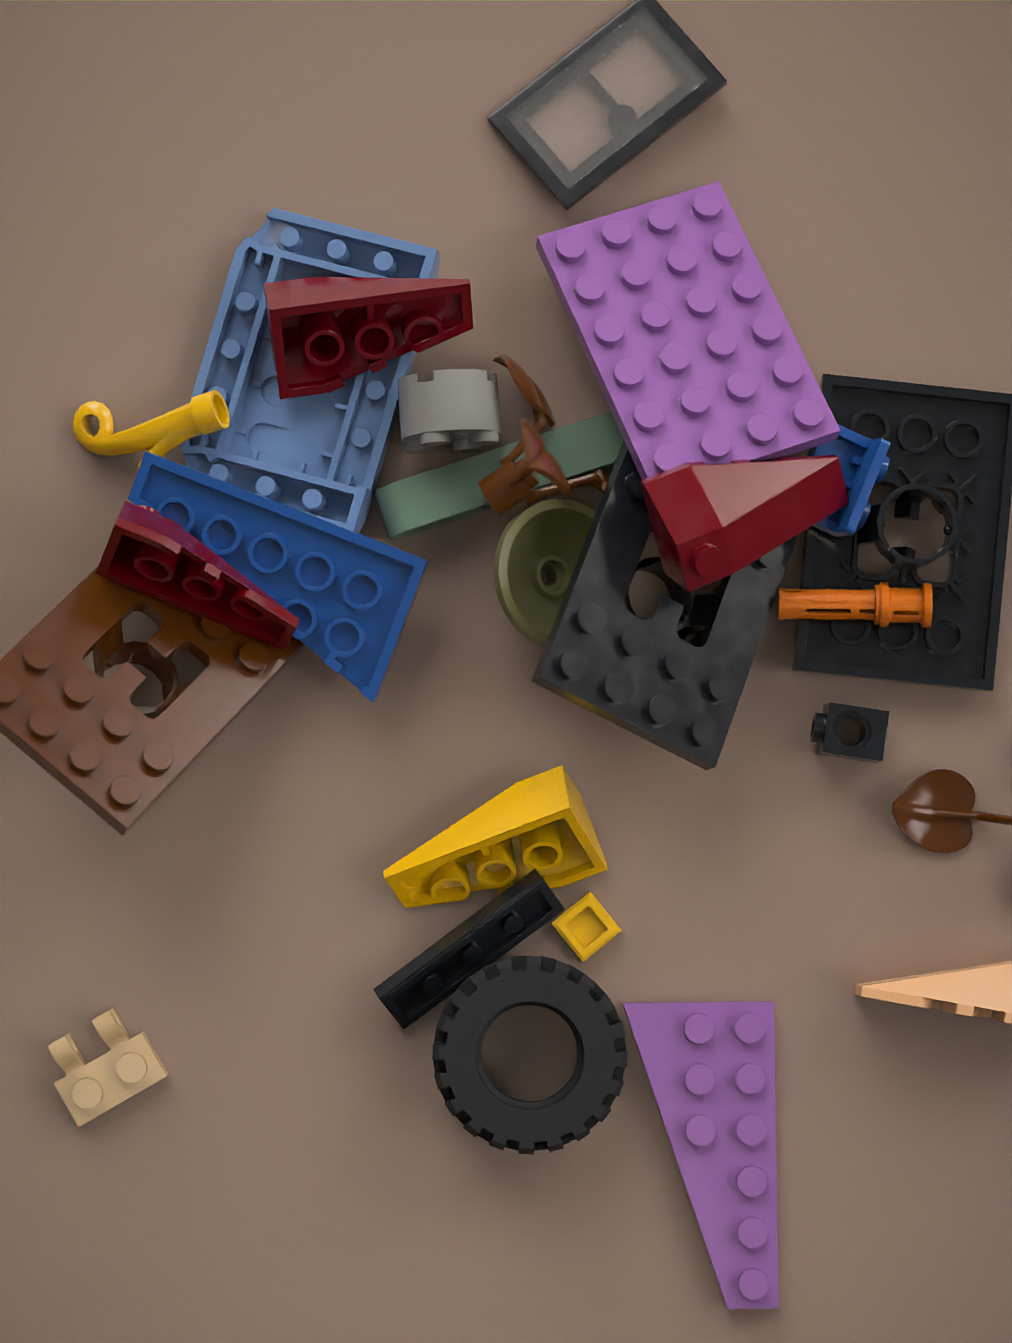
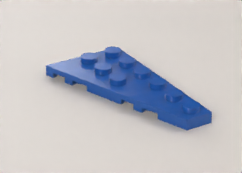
[128,452,429,703]

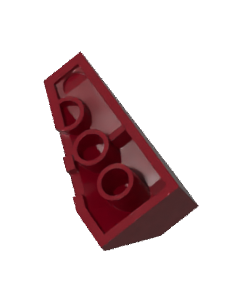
[95,501,300,651]

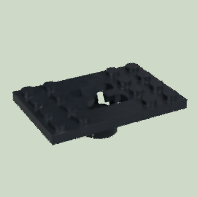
[792,374,1012,692]
[531,441,797,770]

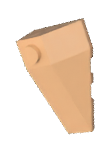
[854,961,1012,1024]

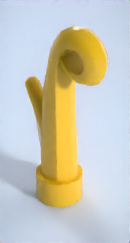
[72,390,230,468]

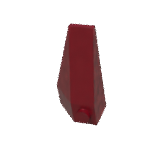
[263,277,473,399]
[640,455,849,592]

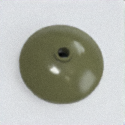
[494,498,596,647]

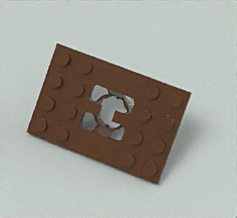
[0,566,305,836]

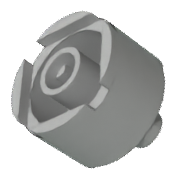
[397,369,501,454]

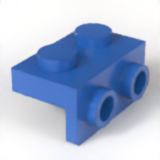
[807,424,890,537]

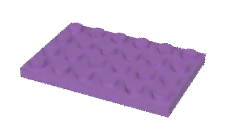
[536,181,841,480]

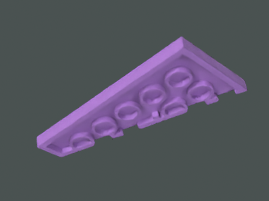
[622,1001,779,1309]

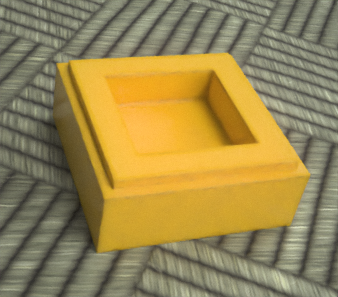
[551,891,622,962]

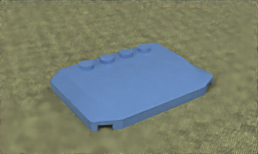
[180,208,441,533]

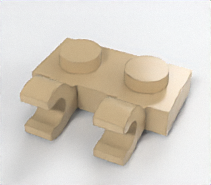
[48,1008,168,1127]

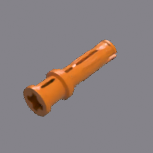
[777,582,933,628]

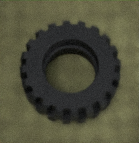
[432,955,628,1154]

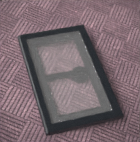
[487,0,727,211]

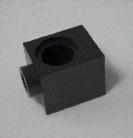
[810,702,890,763]

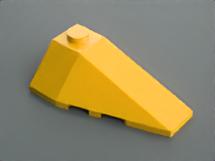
[383,765,608,908]

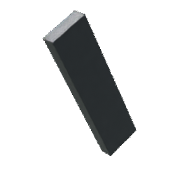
[373,869,565,1029]

